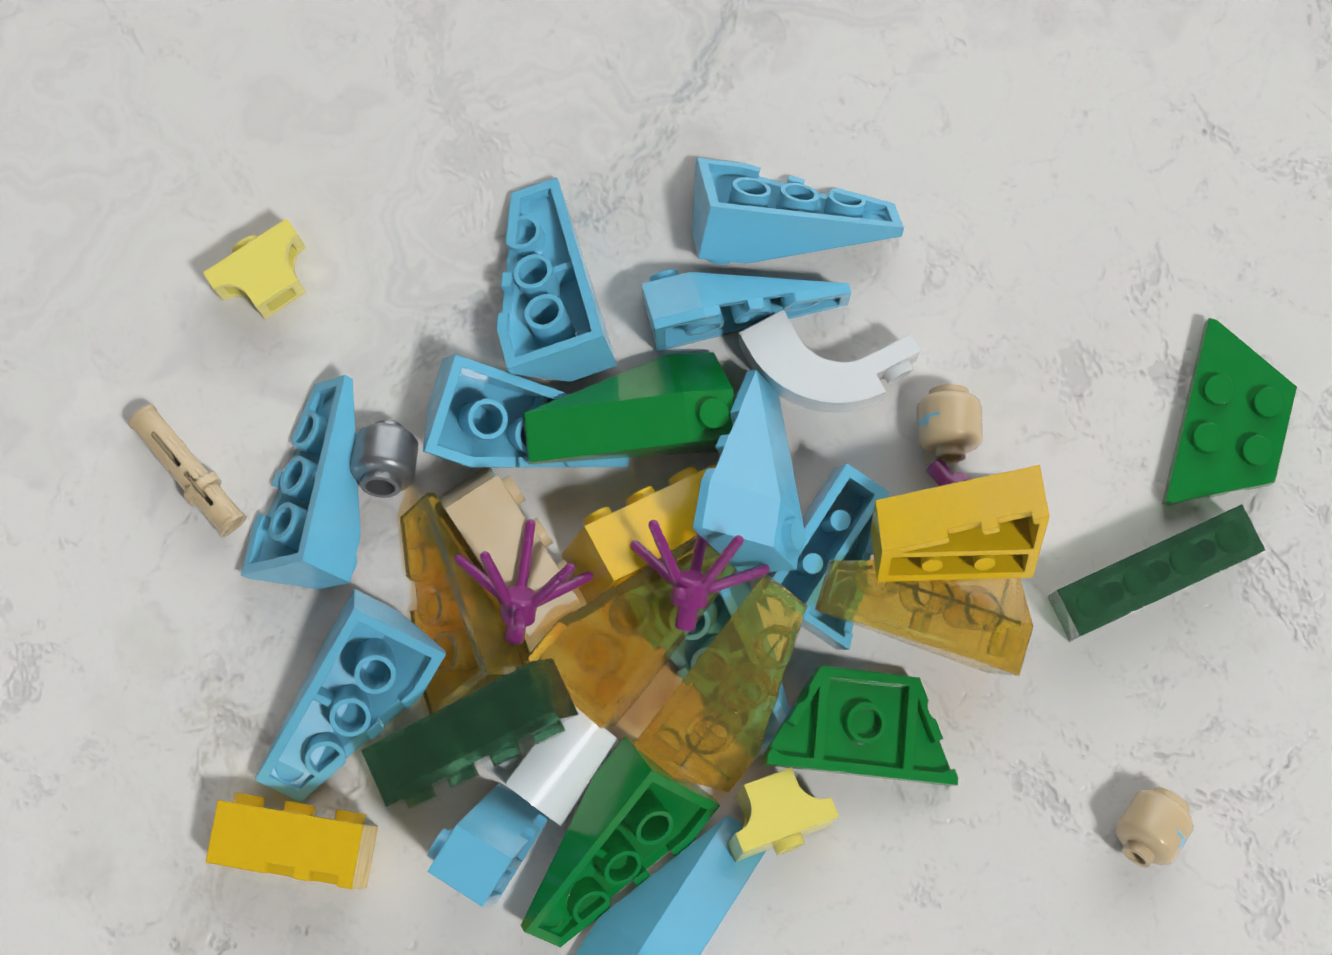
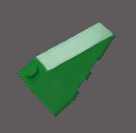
[523,352,735,464]
[520,736,720,948]

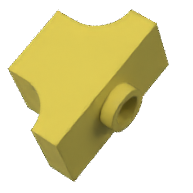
[203,218,306,319]
[728,767,839,862]

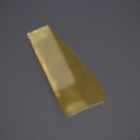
[400,493,536,721]
[525,535,737,729]
[815,560,1033,676]
[633,574,808,792]

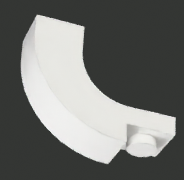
[738,310,921,413]

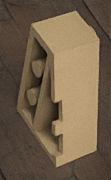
[438,468,581,637]

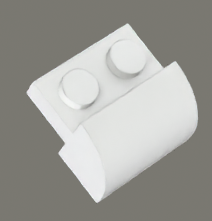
[476,679,621,827]

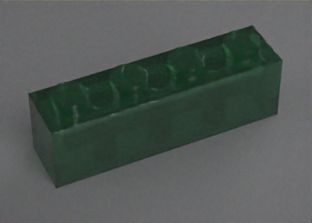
[1047,504,1266,642]
[361,658,579,809]

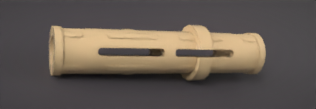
[128,404,247,537]

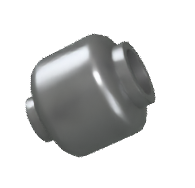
[350,420,419,498]

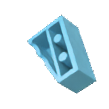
[753,463,889,650]
[427,783,549,907]

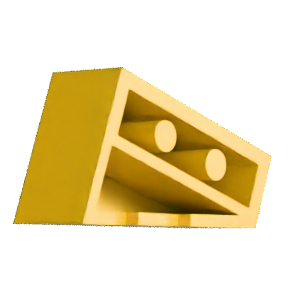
[561,465,716,607]
[870,465,1050,582]
[205,792,378,890]

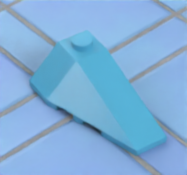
[692,158,904,265]
[496,178,618,382]
[641,270,851,352]
[241,375,361,590]
[255,589,446,802]

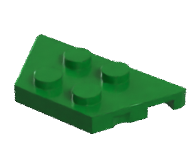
[1162,318,1297,506]
[761,665,958,786]

